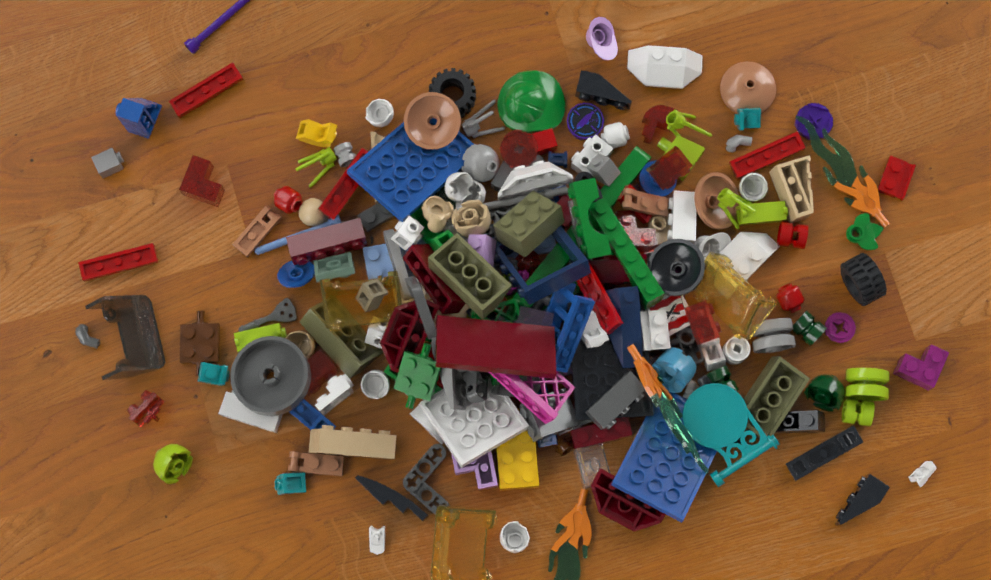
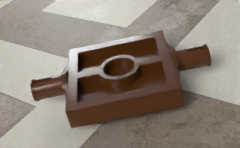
[180,311,220,376]

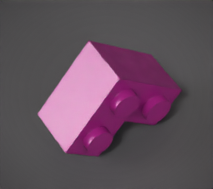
[893,344,949,390]

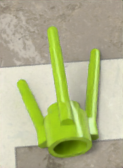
[666,110,712,137]
[295,147,337,188]
[717,188,756,229]

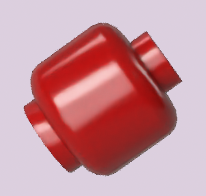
[274,186,303,214]
[776,283,805,313]

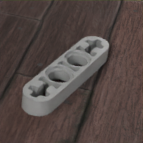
[383,229,413,301]

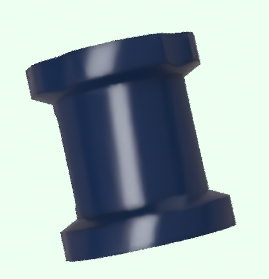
[548,151,567,168]

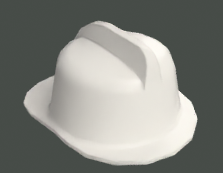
[695,232,731,266]

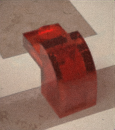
[642,105,678,144]

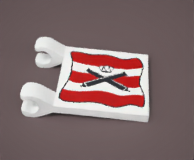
[647,295,708,336]

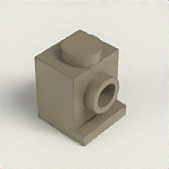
[356,279,388,312]

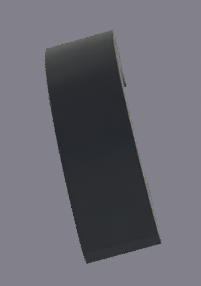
[786,425,863,481]

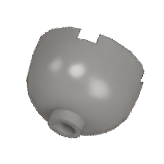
[462,144,500,182]

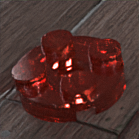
[500,130,538,168]

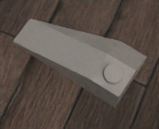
[431,337,467,411]

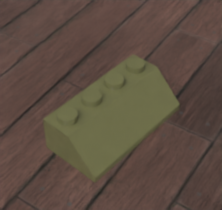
[428,233,512,320]
[300,296,383,379]
[744,356,810,439]

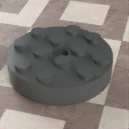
[230,336,311,416]

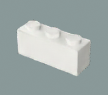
[667,190,696,244]
[218,390,283,433]

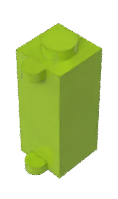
[735,201,789,226]
[234,323,287,353]

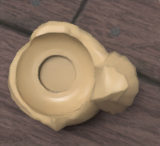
[421,196,454,233]

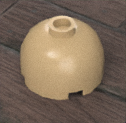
[451,200,491,238]

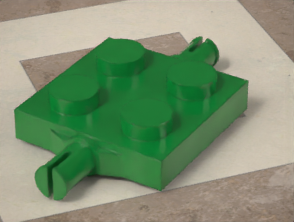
[394,343,442,409]

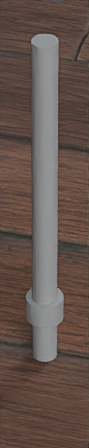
[454,186,568,210]

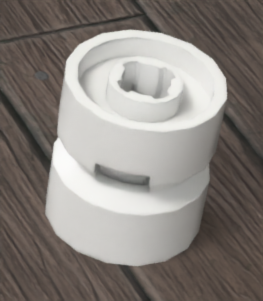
[722,336,750,365]

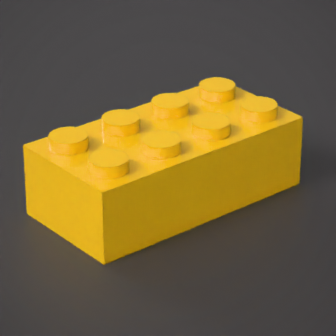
[496,408,539,491]

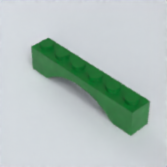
[588,198,665,310]

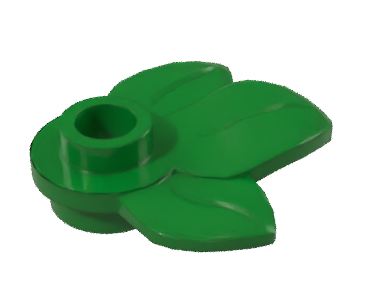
[846,213,883,250]

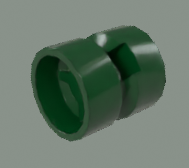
[792,310,827,346]
[707,365,739,391]

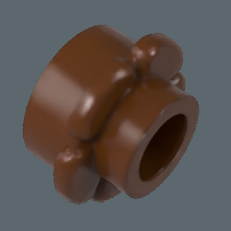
[555,438,574,456]

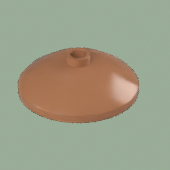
[720,61,776,114]
[404,92,461,150]
[694,172,739,229]

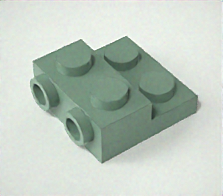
[313,252,355,282]

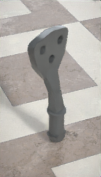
[238,298,297,332]

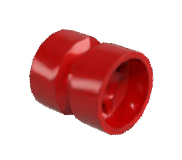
[777,221,808,250]

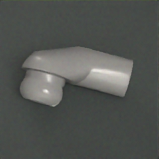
[726,135,752,152]

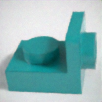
[734,108,761,130]
[197,362,230,386]
[274,473,306,495]

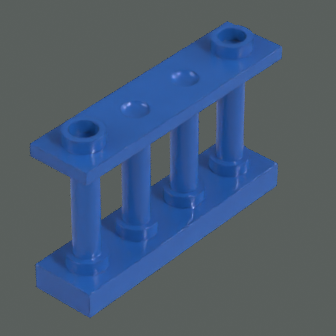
[541,283,595,373]

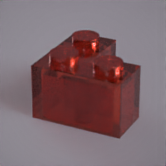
[179,155,225,207]
[614,211,658,254]

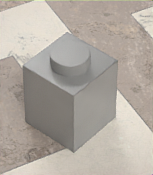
[91,148,124,178]
[586,153,621,186]

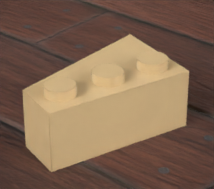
[769,155,814,223]

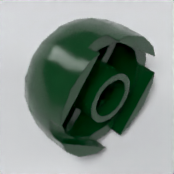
[804,374,845,412]

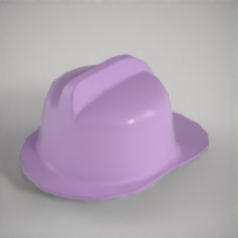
[586,17,618,60]

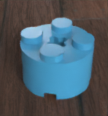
[652,347,696,393]

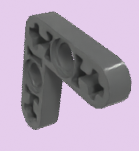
[405,275,436,339]
[403,444,450,518]

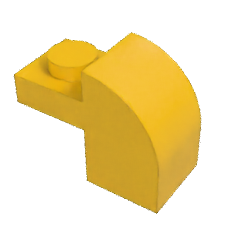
[296,119,337,148]

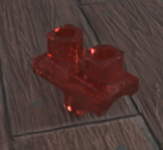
[127,390,165,427]

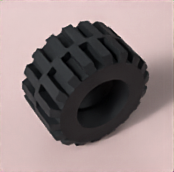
[429,68,476,118]
[840,253,887,306]

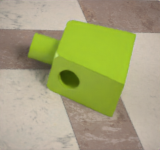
[657,136,705,181]

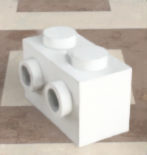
[571,135,613,176]

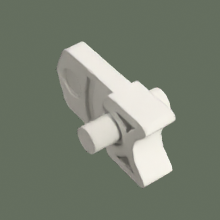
[908,461,937,487]
[369,525,385,555]

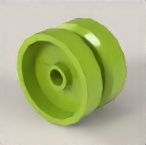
[845,368,889,401]

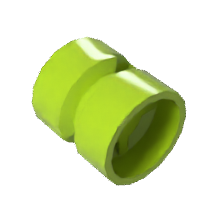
[842,398,875,427]

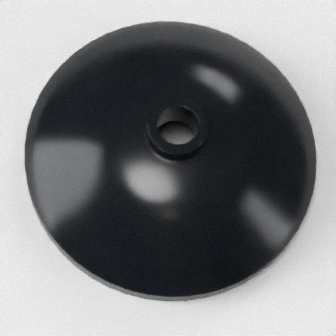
[647,239,706,296]

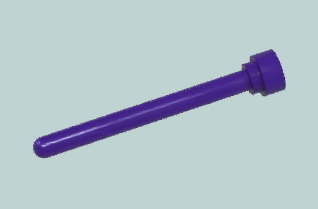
[184,0,250,54]

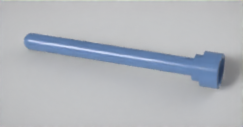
[255,214,342,255]

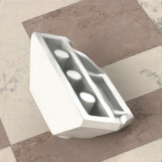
[627,45,703,89]
[498,161,573,200]
[714,232,780,300]

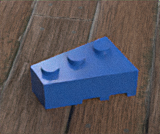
[115,98,162,139]

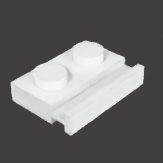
[640,310,671,351]

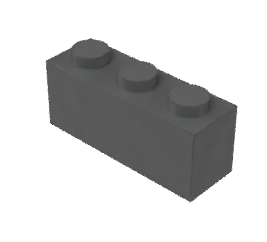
[585,371,645,430]

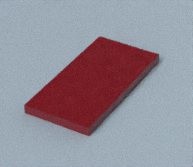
[435,315,557,379]

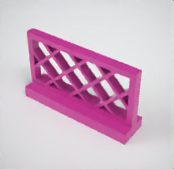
[488,371,575,424]

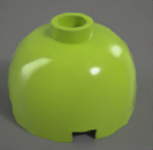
[153,444,193,484]

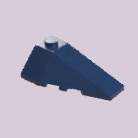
[605,286,642,368]

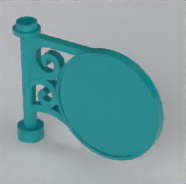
[683,383,780,487]

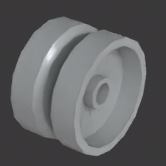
[749,318,796,353]

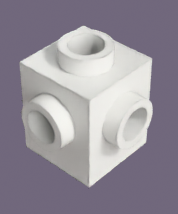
[391,216,424,251]
[364,317,388,349]

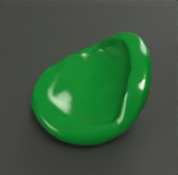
[497,70,566,134]

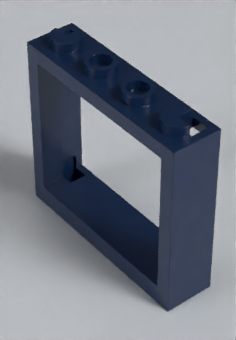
[494,226,591,305]

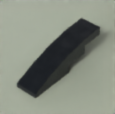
[355,475,428,522]

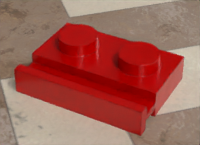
[878,155,916,201]

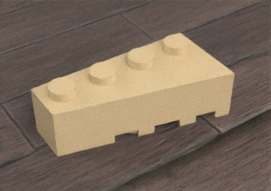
[309,425,396,459]

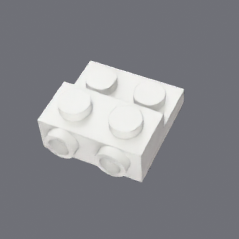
[315,374,354,415]

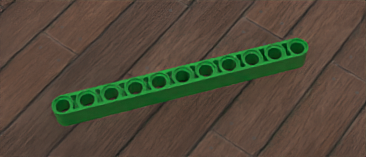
[513,146,652,314]

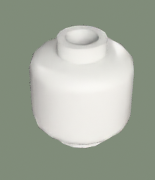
[601,122,630,149]

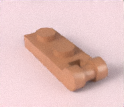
[622,188,669,218]
[232,205,282,257]
[288,451,345,477]

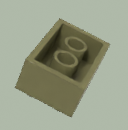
[493,190,565,257]

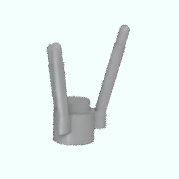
[461,100,505,138]

